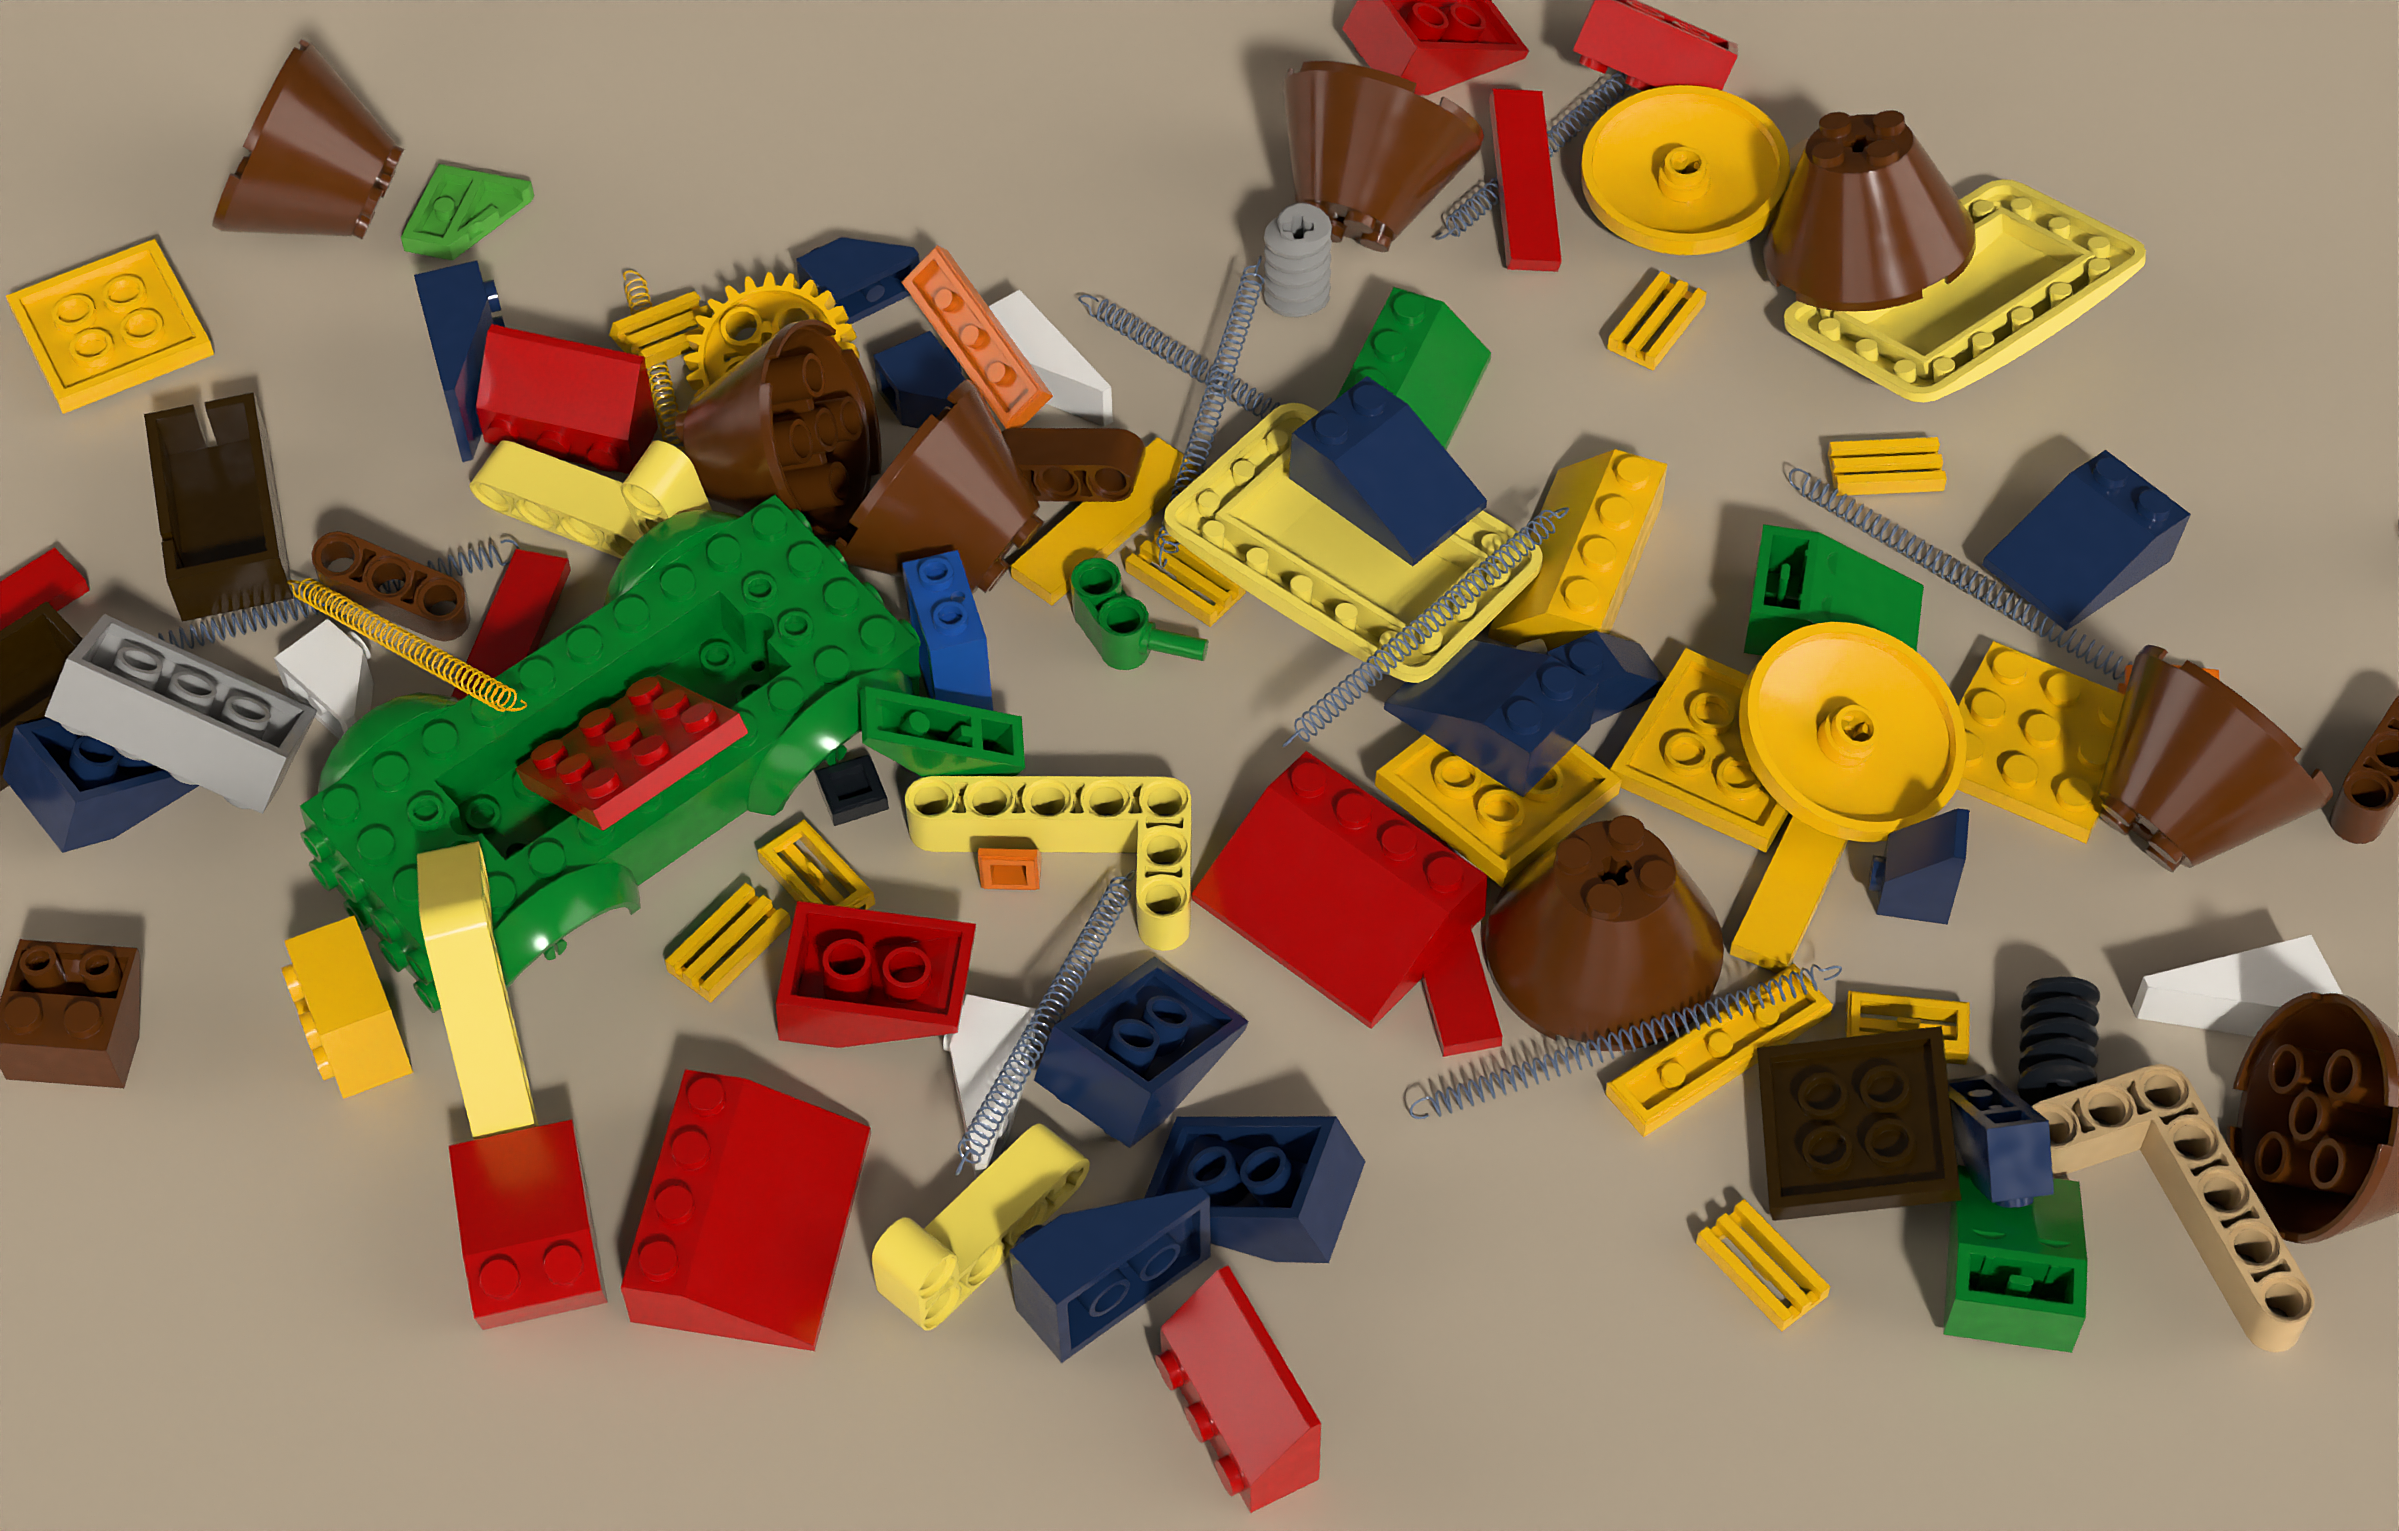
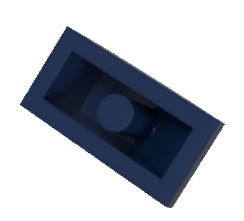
[796,237,920,324]
[1546,631,1666,724]
[1868,808,1970,925]

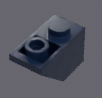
[873,331,986,429]

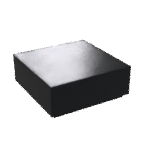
[815,754,889,826]

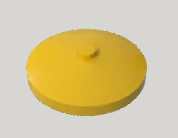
[1581,85,1790,255]
[1739,622,1967,842]

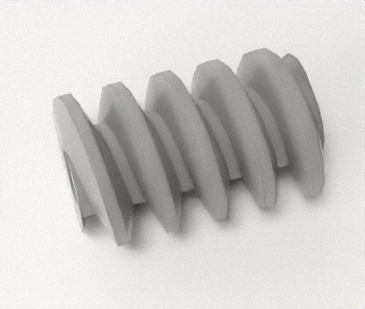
[1264,203,1332,317]

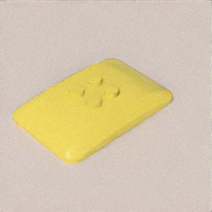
[1784,179,2146,402]
[1164,403,1543,683]

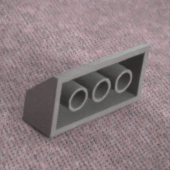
[44,614,317,814]

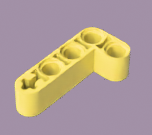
[872,1123,1090,1331]

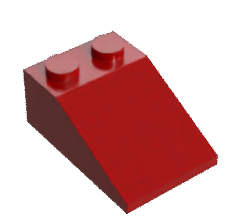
[1342,0,1529,95]
[776,901,976,1048]
[448,1119,608,1330]

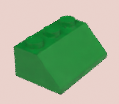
[1335,287,1491,450]

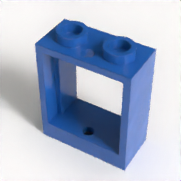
[902,550,993,711]

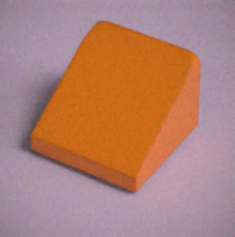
[978,848,1042,890]

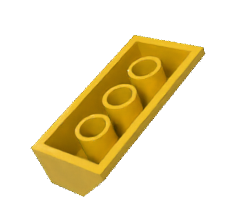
[1488,449,1668,651]

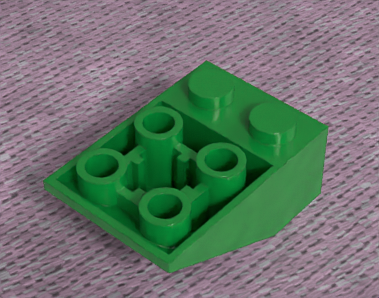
[1743,524,1924,656]
[1943,1165,2088,1353]

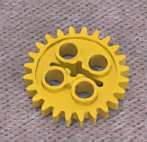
[684,272,860,397]

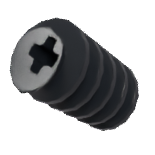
[2017,976,2100,1106]

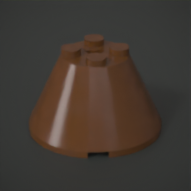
[212,39,404,239]
[1283,61,1484,252]
[1763,110,1976,312]
[675,319,882,541]
[834,379,1044,594]
[2098,645,2333,873]
[1485,815,1724,1051]
[2226,992,2399,1244]

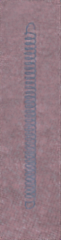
[1435,71,1631,240]
[1156,256,1264,568]
[1078,295,1280,419]
[1789,468,2132,680]
[1282,507,1569,747]
[158,539,520,650]
[955,870,1136,1176]
[1410,964,1842,1119]

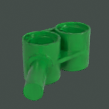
[1071,558,1208,670]

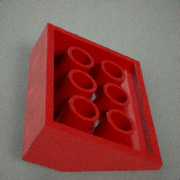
[1191,751,1487,1029]
[621,1069,871,1351]

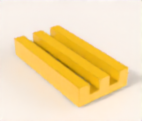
[1607,271,1707,371]
[609,291,713,368]
[1828,437,1947,496]
[1125,526,1246,627]
[757,819,875,910]
[665,882,791,1003]
[1845,990,1970,1065]
[1696,1199,1831,1332]

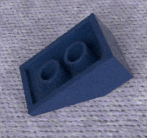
[414,260,505,462]
[1289,376,1487,567]
[1982,450,2191,631]
[1384,640,1598,797]
[2,718,199,853]
[1034,957,1249,1148]
[1144,1116,1366,1263]
[1009,1188,1211,1363]

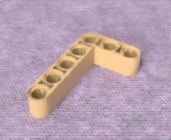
[2031,1064,2315,1352]

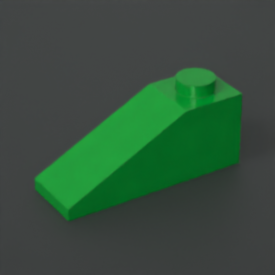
[860,686,1025,777]

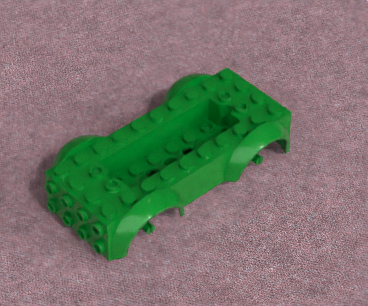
[300,495,921,1013]

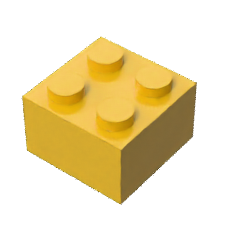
[281,915,413,1099]

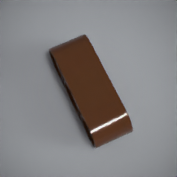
[1002,428,1146,502]
[311,531,471,642]
[2329,696,2399,844]

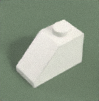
[274,619,374,740]

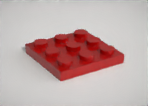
[515,675,748,831]

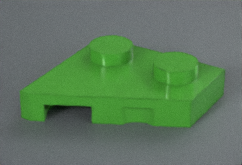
[401,164,534,261]

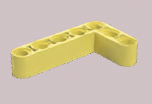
[469,440,712,559]
[904,776,1192,951]
[417,841,539,1140]

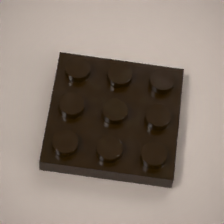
[1757,1026,1962,1221]

